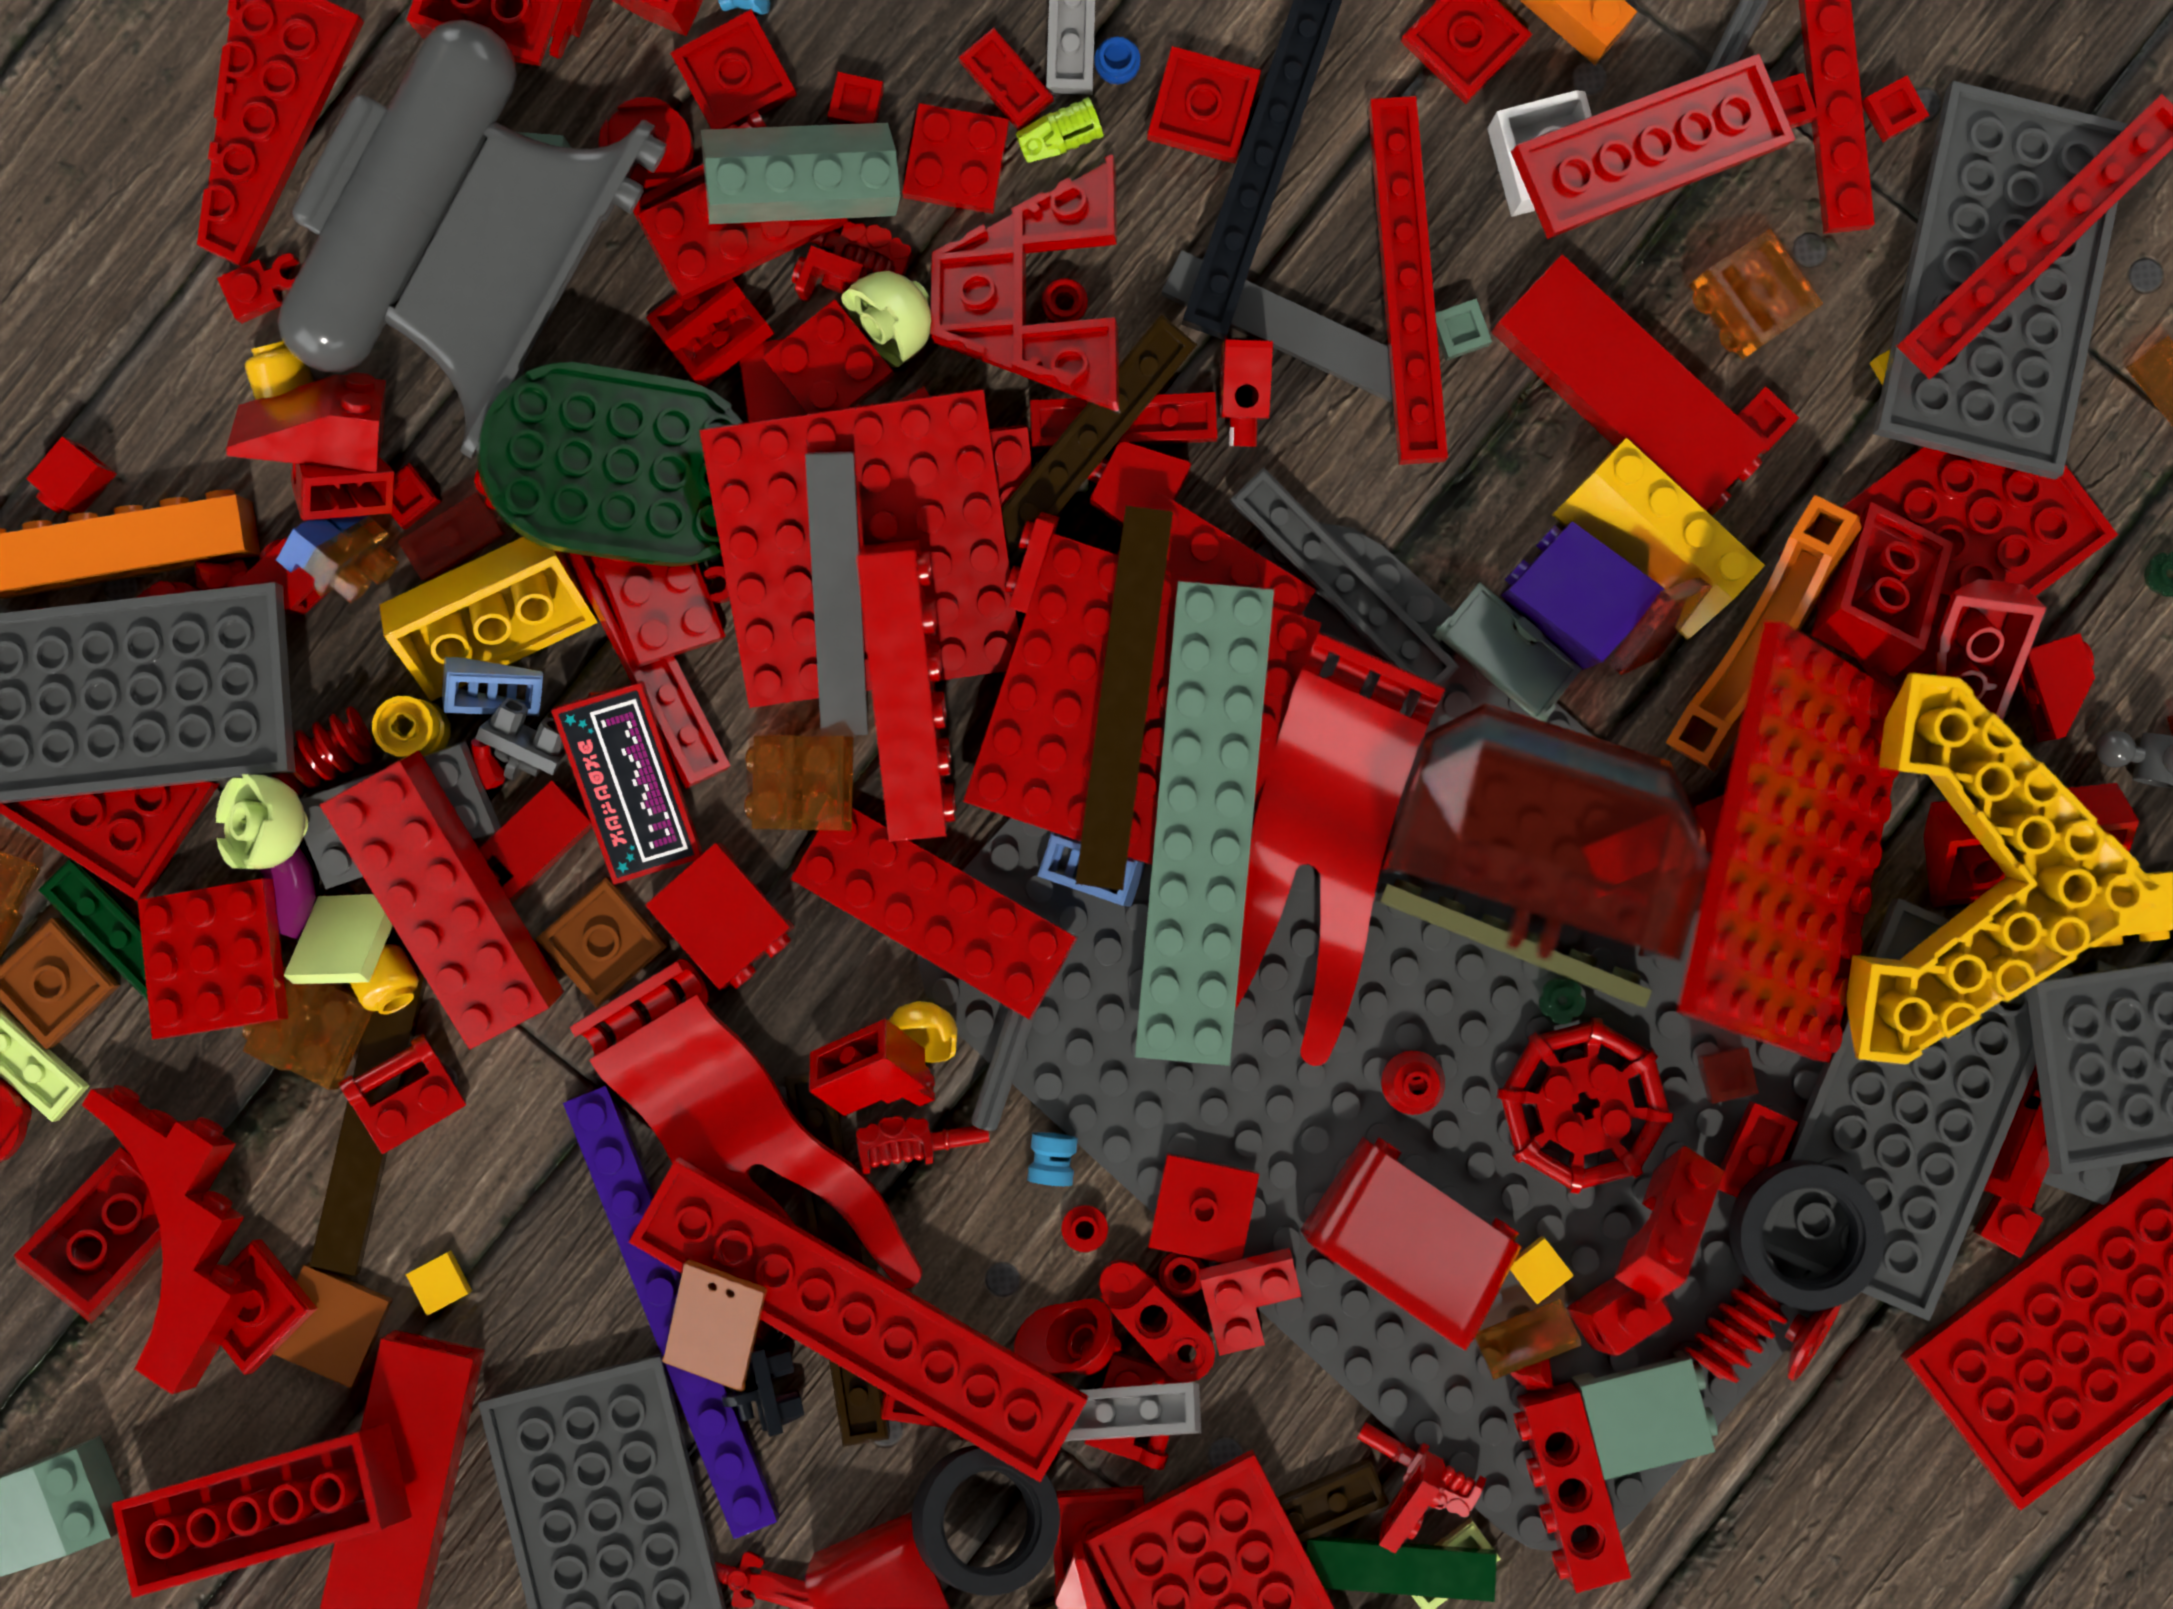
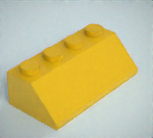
[1552,438,1765,640]
[379,536,598,701]

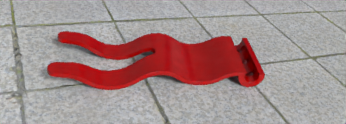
[1235,632,1446,1066]
[569,959,923,1289]

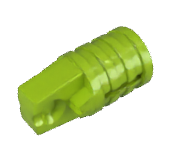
[1016,97,1104,163]

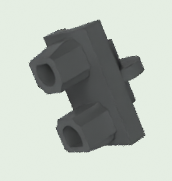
[475,698,568,781]

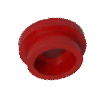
[1042,278,1088,323]
[1061,1205,1108,1252]
[1158,1252,1204,1298]

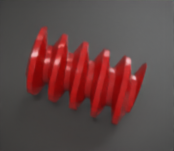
[272,706,373,796]
[1684,1276,1788,1383]

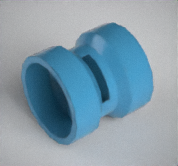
[1027,1132,1078,1186]

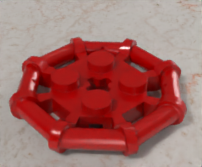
[1497,1017,1674,1194]

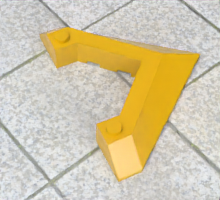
[1846,673,2173,1064]

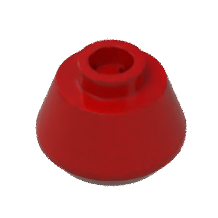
[1381,1050,1445,1115]

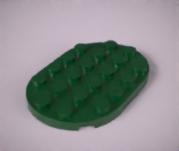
[477,362,743,567]

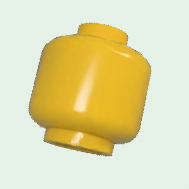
[245,341,314,399]
[350,944,419,1014]

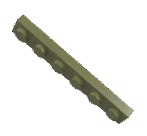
[1375,878,1652,1008]

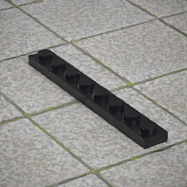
[1181,0,1342,340]

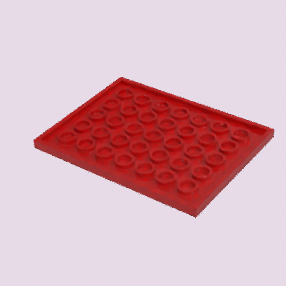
[1677,620,1900,1063]

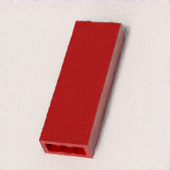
[1491,254,1769,516]
[320,1330,485,1609]

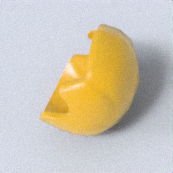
[889,1001,957,1063]

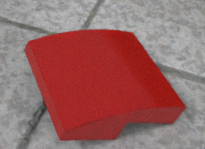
[645,279,775,387]

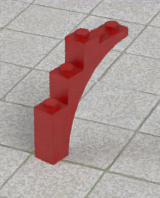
[82,1085,253,1395]

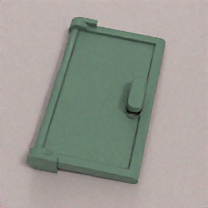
[1432,582,1582,726]

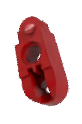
[1099,1259,1215,1383]

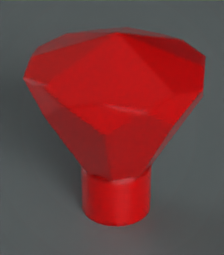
[195,558,248,591]
[471,738,506,790]
[1509,1338,1555,1392]

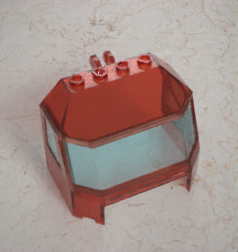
[1380,703,1710,962]

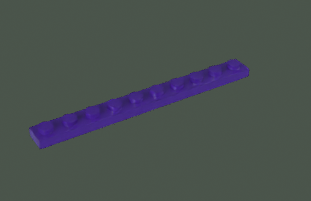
[563,1085,780,1539]

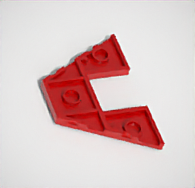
[930,155,1119,411]

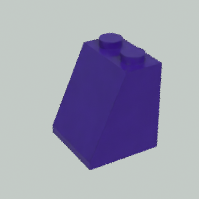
[1501,521,1667,670]

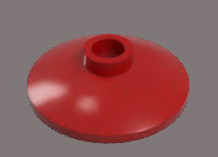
[1785,1304,1842,1382]

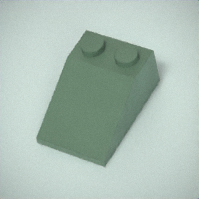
[0,1435,125,1577]

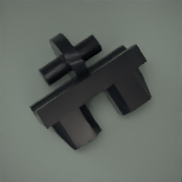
[721,1344,804,1437]

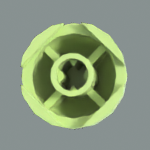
[841,271,931,368]
[216,774,308,869]

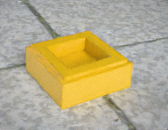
[1510,1236,1574,1304]
[405,1250,472,1316]

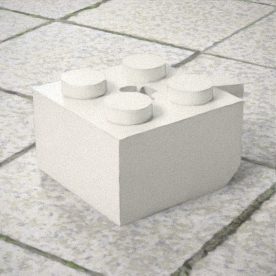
[1488,90,1592,217]

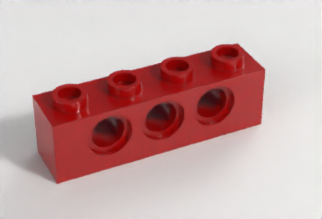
[1513,1382,1631,1593]

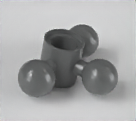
[2095,731,2173,788]

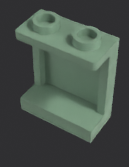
[1571,1350,1718,1480]

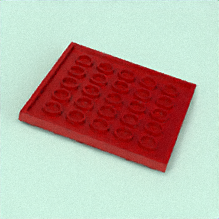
[699,388,1020,708]
[963,534,1322,865]

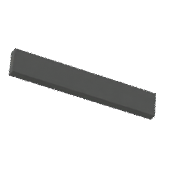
[1161,250,1393,404]
[805,451,869,736]
[1230,468,1459,696]

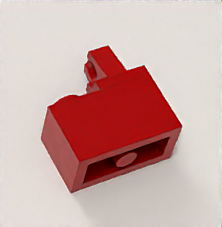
[809,1018,935,1116]

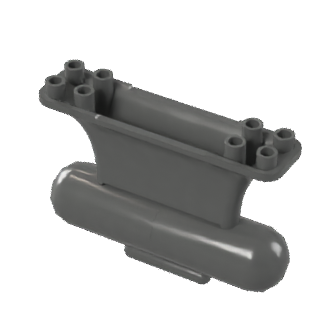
[278,20,667,459]

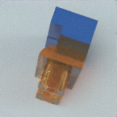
[276,515,399,604]

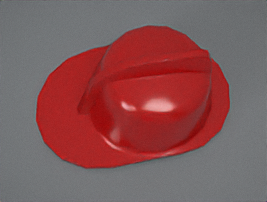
[1014,1298,1121,1375]

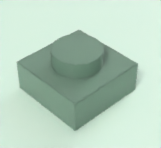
[1436,298,1492,361]

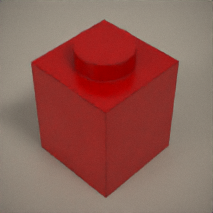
[26,436,117,514]

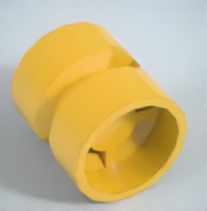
[372,696,451,758]

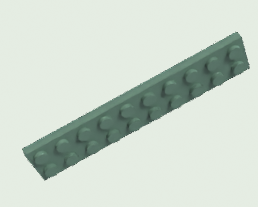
[1135,581,1274,1066]

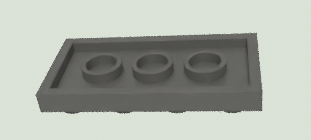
[299,741,501,889]

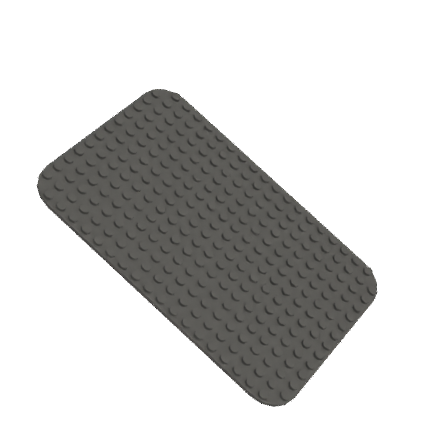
[917,523,1847,1551]

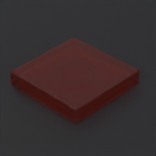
[1610,577,1712,675]

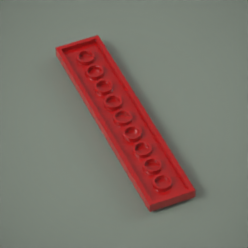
[629,1157,1088,1483]

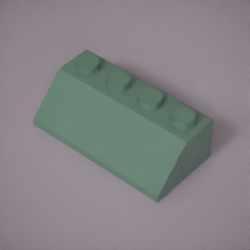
[701,123,900,224]

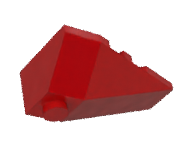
[1936,579,2046,721]

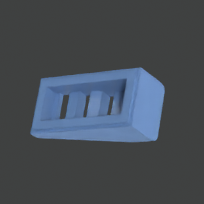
[442,657,543,716]
[1037,832,1145,907]

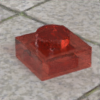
[1697,1046,1759,1104]

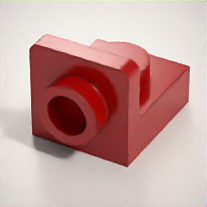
[792,245,867,302]

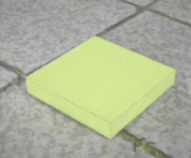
[284,894,393,984]

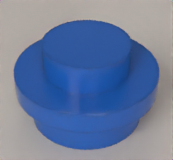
[1095,37,1141,84]

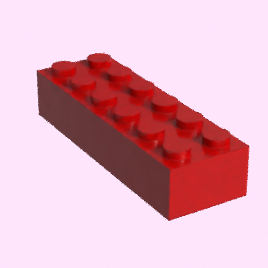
[856,540,957,842]
[319,750,565,1050]
[112,1422,412,1598]

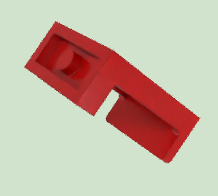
[645,843,795,990]

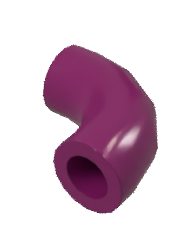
[259,845,316,939]

